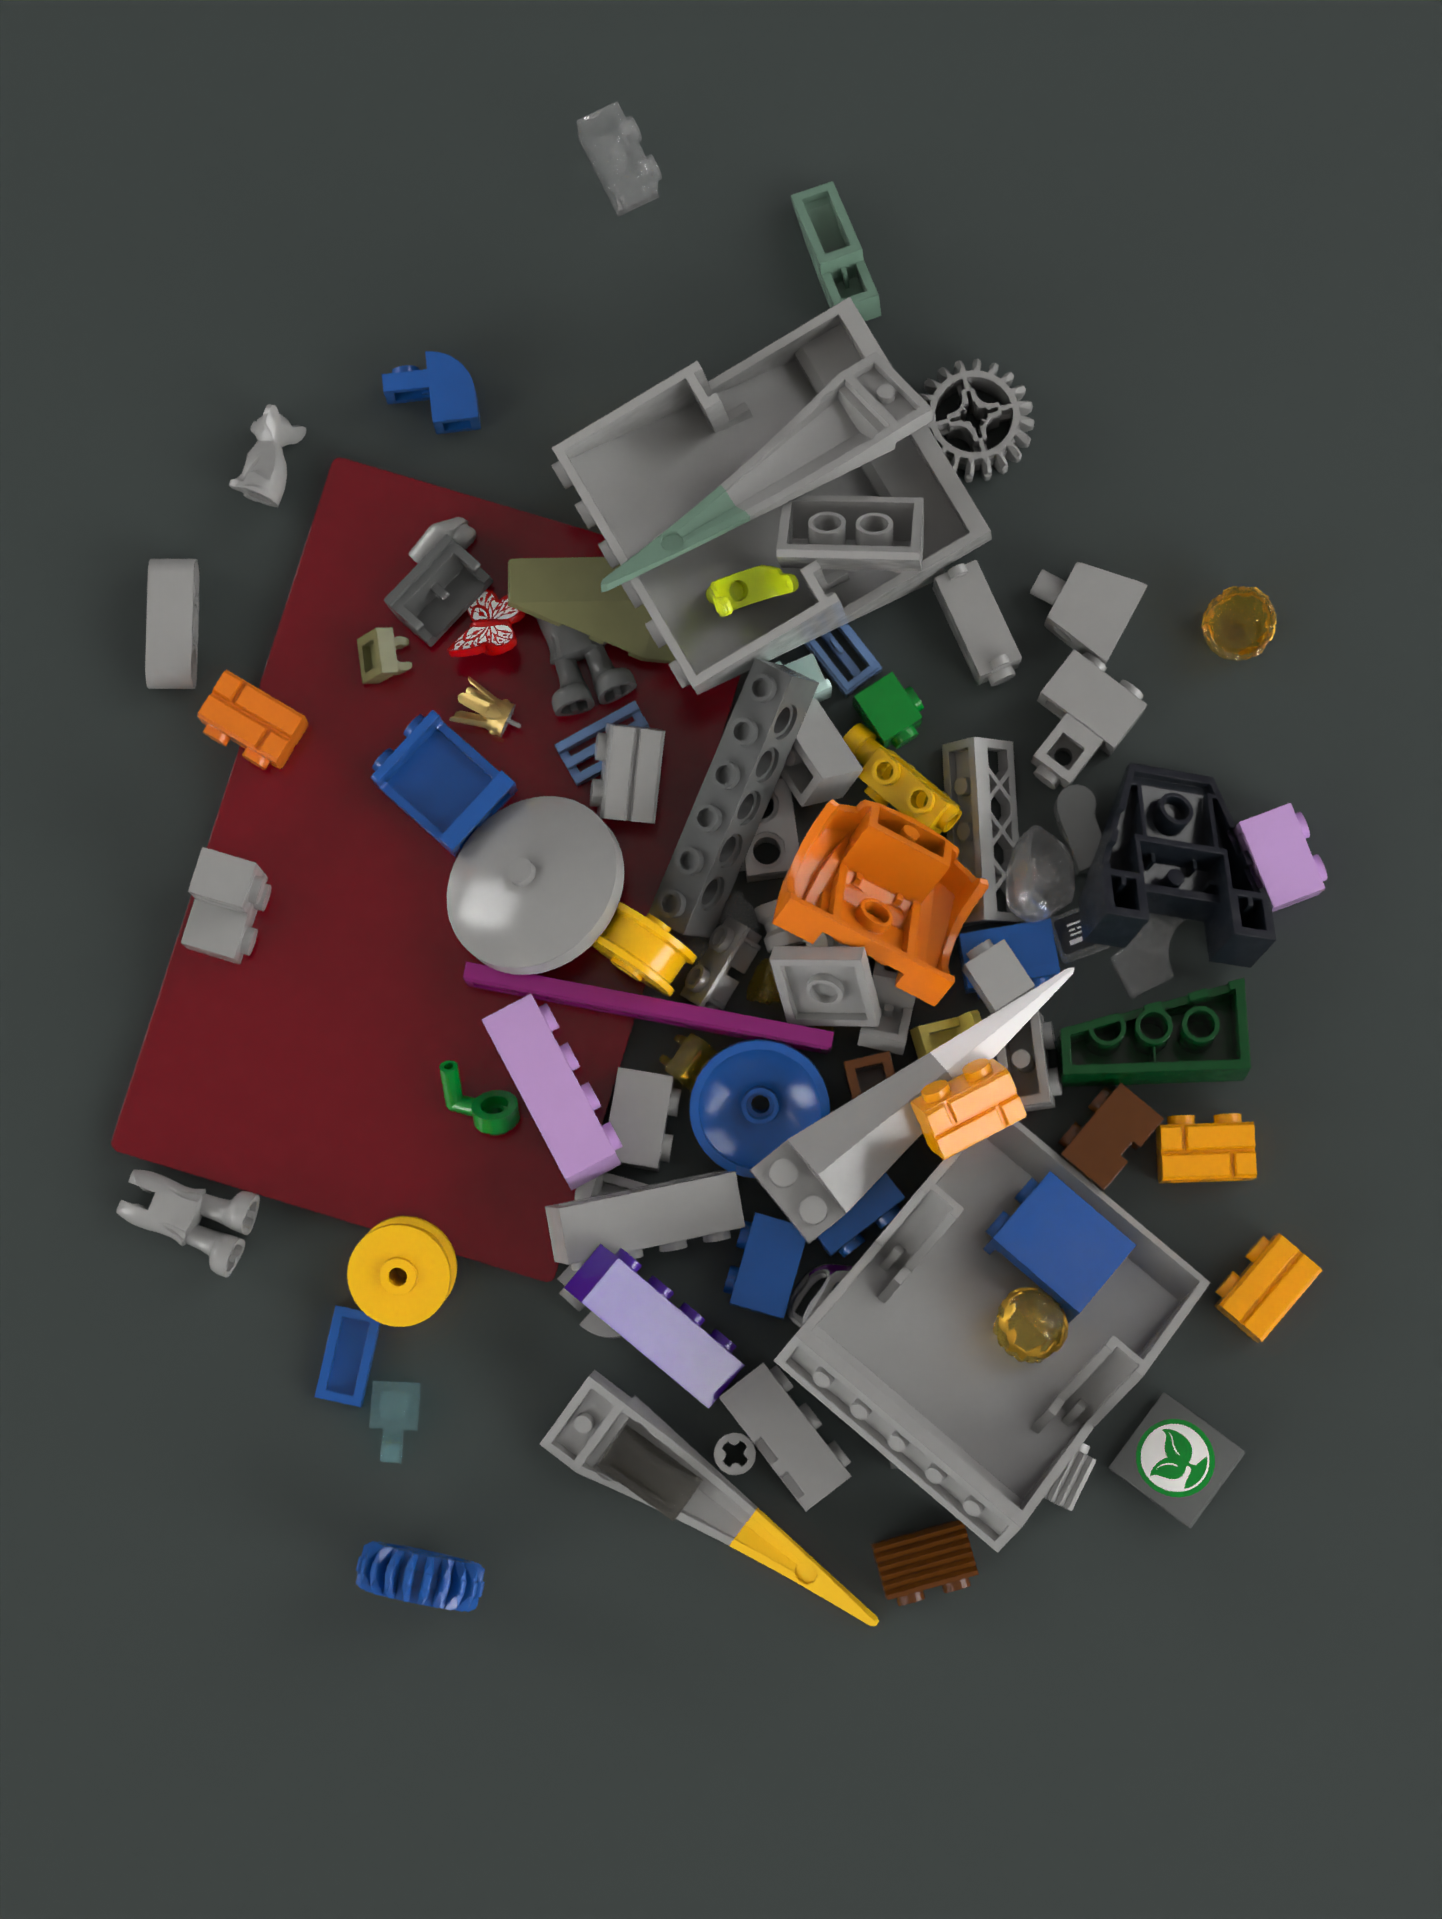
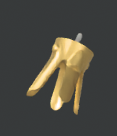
[449,677,521,737]

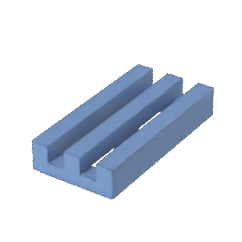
[804,623,883,698]
[555,701,650,787]

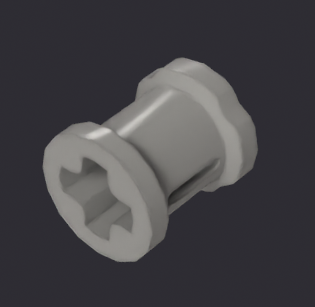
[714,1433,756,1475]

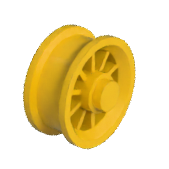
[592,902,697,997]
[347,1216,457,1327]

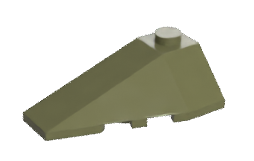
[508,557,676,663]

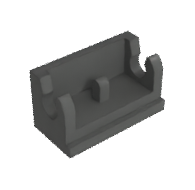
[384,534,494,647]

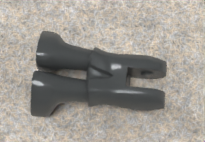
[536,617,637,716]

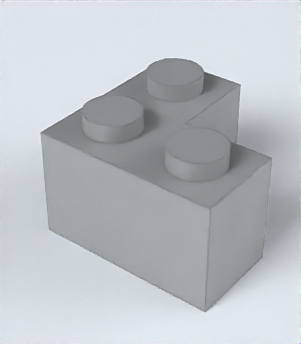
[181,847,272,964]

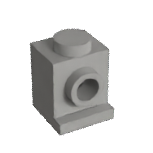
[1031,713,1104,789]

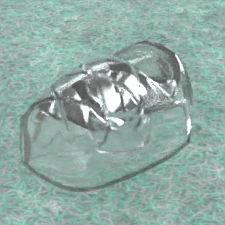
[1006,825,1075,922]

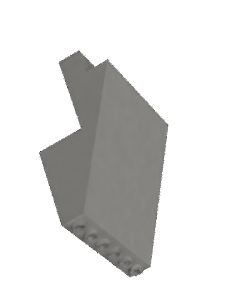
[551,297,992,695]
[773,1121,1211,1553]

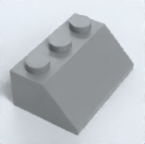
[776,495,924,573]

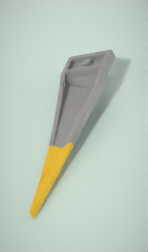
[540,1369,879,1626]

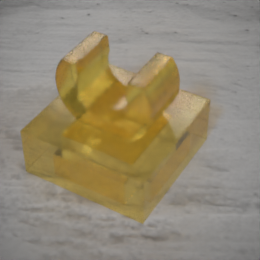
[659,1032,718,1092]

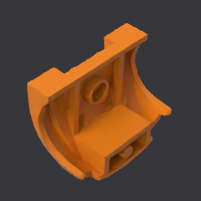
[772,799,989,1007]

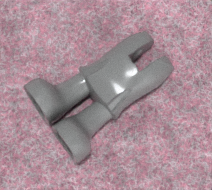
[116,1169,260,1278]

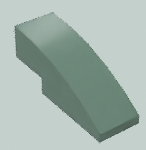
[791,181,881,321]

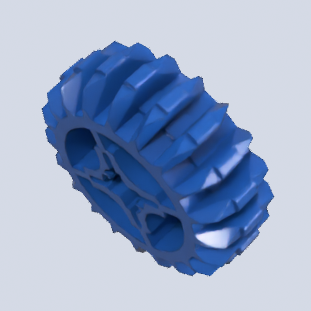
[356,1541,485,1612]

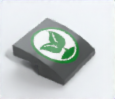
[1108,1392,1245,1529]

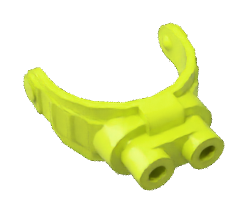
[706,565,799,617]

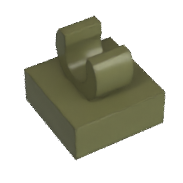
[357,627,412,684]

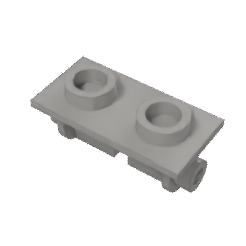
[680,916,762,1010]

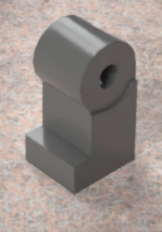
[1053,784,1102,877]

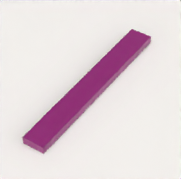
[463,962,834,1055]

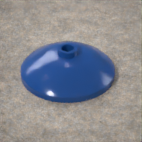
[689,1039,830,1178]

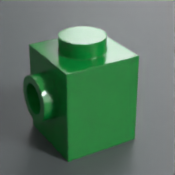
[852,671,924,749]

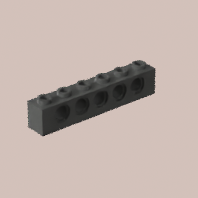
[649,658,819,938]

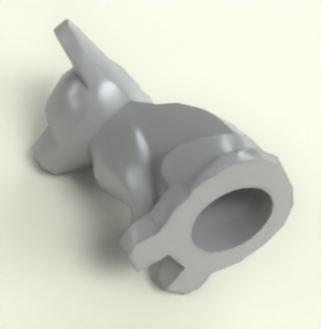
[229,404,306,508]

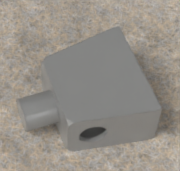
[1030,562,1148,665]

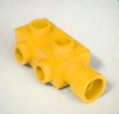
[843,723,962,834]

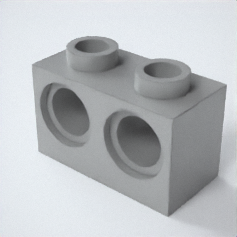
[740,778,799,883]

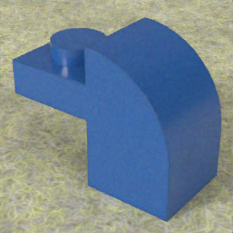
[382,351,481,434]

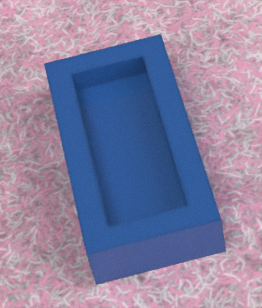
[315,1305,381,1407]

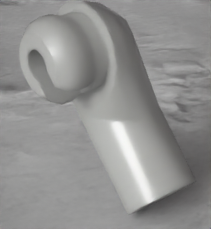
[408,517,477,563]

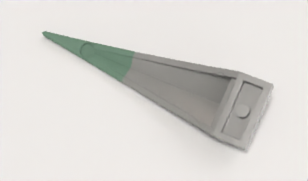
[601,352,933,592]

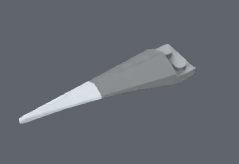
[750,967,1075,1244]

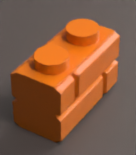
[197,669,309,770]

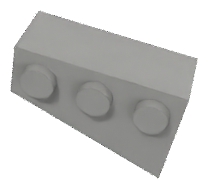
[719,1362,852,1512]

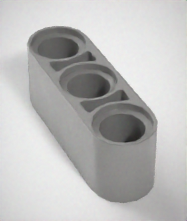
[145,559,200,689]

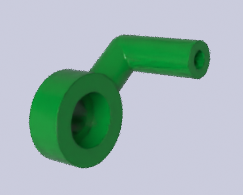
[439,1060,520,1135]

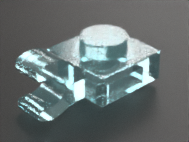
[369,1381,421,1464]

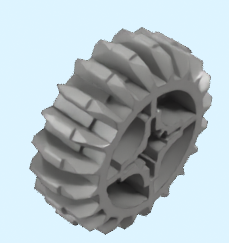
[919,358,1035,483]

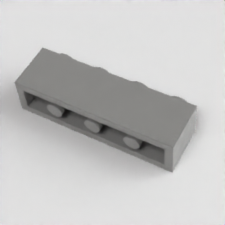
[545,1170,745,1271]

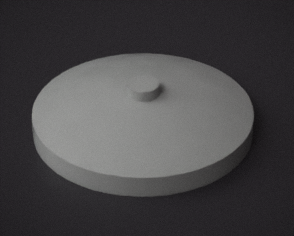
[447,796,624,975]

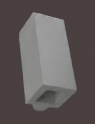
[932,560,1022,686]

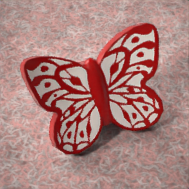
[447,589,526,657]

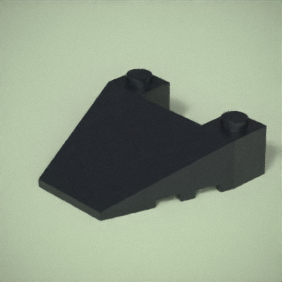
[1078,763,1276,968]

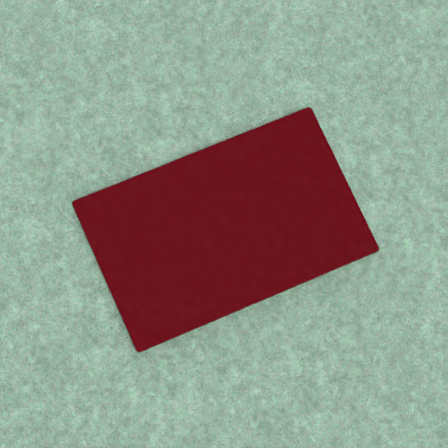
[111,457,741,1282]

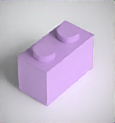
[1233,803,1327,912]

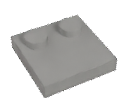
[769,946,882,1027]

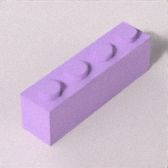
[481,994,623,1191]

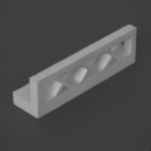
[942,737,1024,927]

